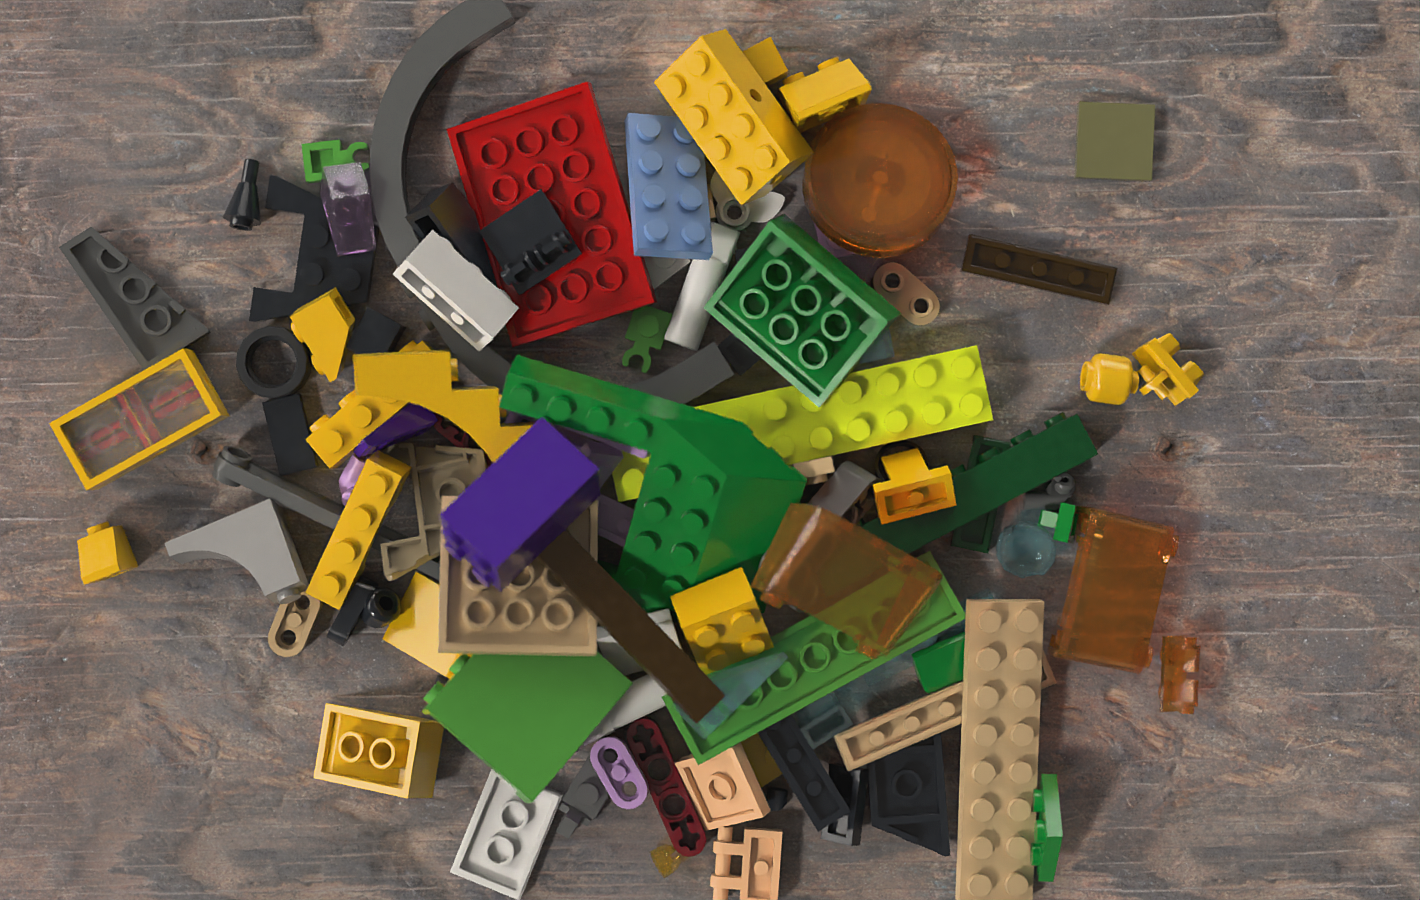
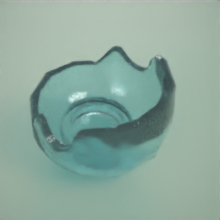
[996,520,1056,579]

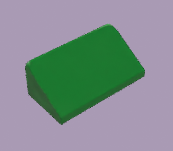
[911,632,965,694]

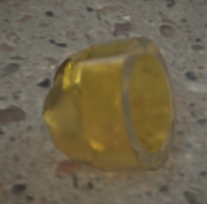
[649,844,681,878]

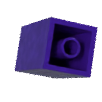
[440,417,600,592]

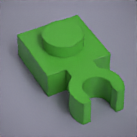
[301,140,370,183]
[622,306,673,373]

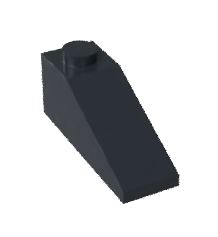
[405,182,498,288]

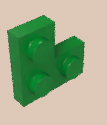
[1030,774,1063,882]

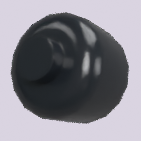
[360,587,401,629]

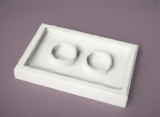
[450,769,563,900]

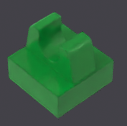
[1038,502,1081,544]

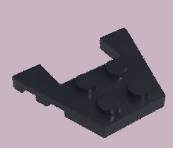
[249,175,379,322]

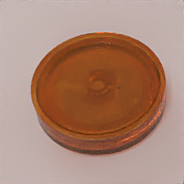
[802,103,958,258]

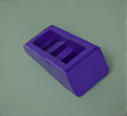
[354,403,438,458]

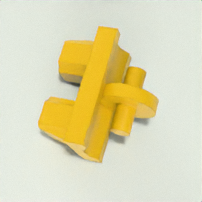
[1132,333,1204,406]

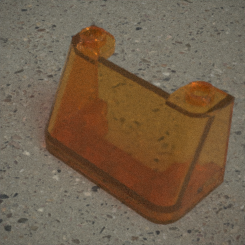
[750,503,943,660]
[1047,505,1179,674]

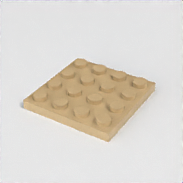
[438,496,598,656]

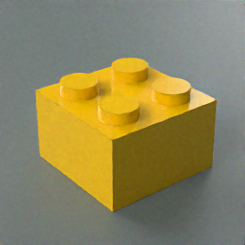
[670,567,774,675]

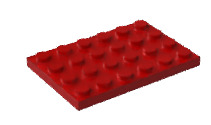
[446,81,657,347]

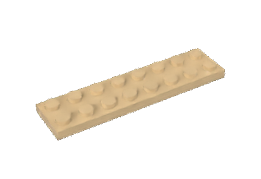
[955,599,1044,900]

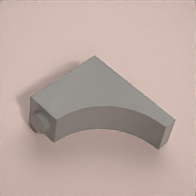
[165,499,309,604]

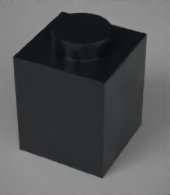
[346,307,406,359]

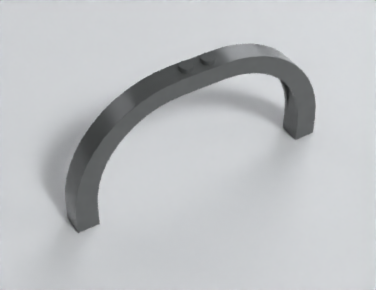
[369,0,734,405]

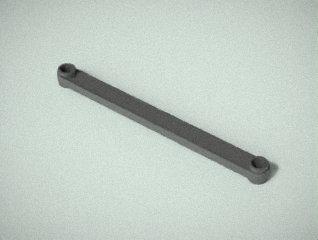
[212,446,440,580]

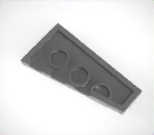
[59,227,211,370]

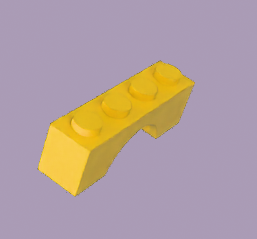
[305,450,412,610]

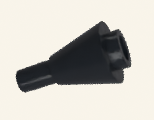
[223,159,261,231]

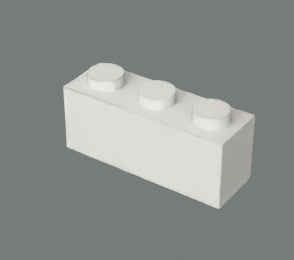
[393,230,519,351]

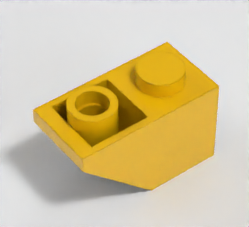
[290,287,355,382]

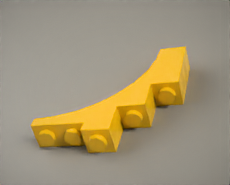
[353,350,536,463]

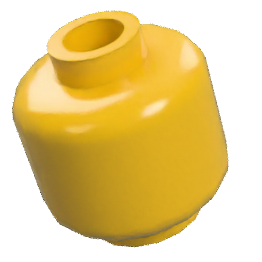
[1080,353,1139,405]

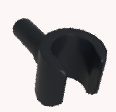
[766,787,788,811]

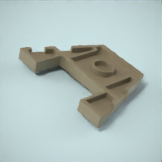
[369,442,488,581]

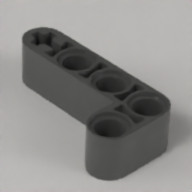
[758,461,882,612]

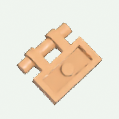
[710,825,783,900]

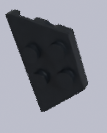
[866,732,950,856]

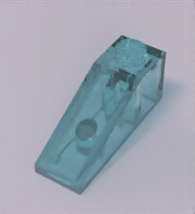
[672,652,789,740]

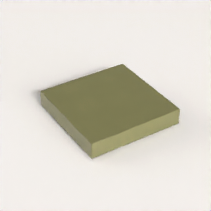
[1074,101,1155,182]

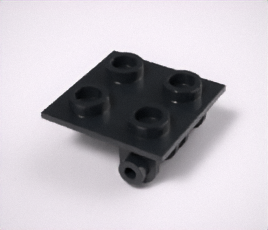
[479,189,582,295]

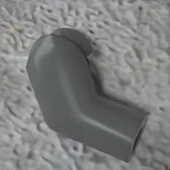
[1023,472,1076,511]

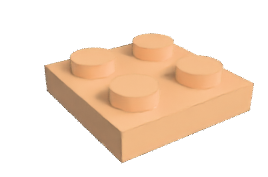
[675,742,771,831]

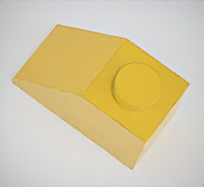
[77,521,138,585]

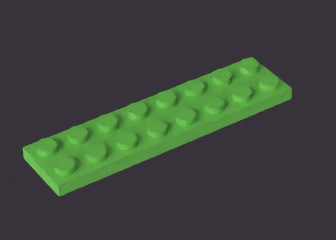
[662,551,966,765]

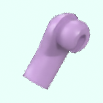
[339,452,369,506]

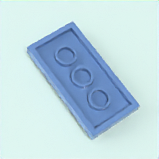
[624,113,713,260]

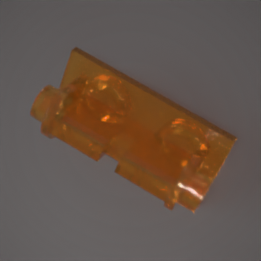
[1158,635,1201,714]

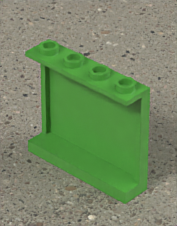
[422,652,633,803]

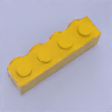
[305,340,434,469]

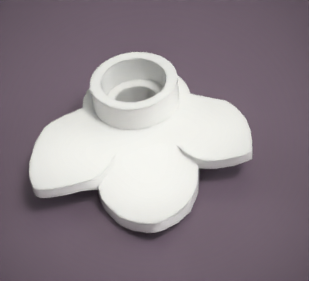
[710,171,785,231]

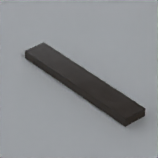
[536,529,726,724]

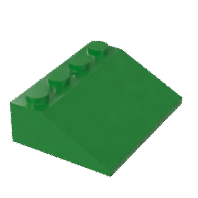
[703,214,901,408]

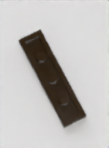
[960,234,1118,305]

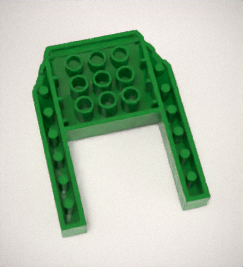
[499,355,807,623]

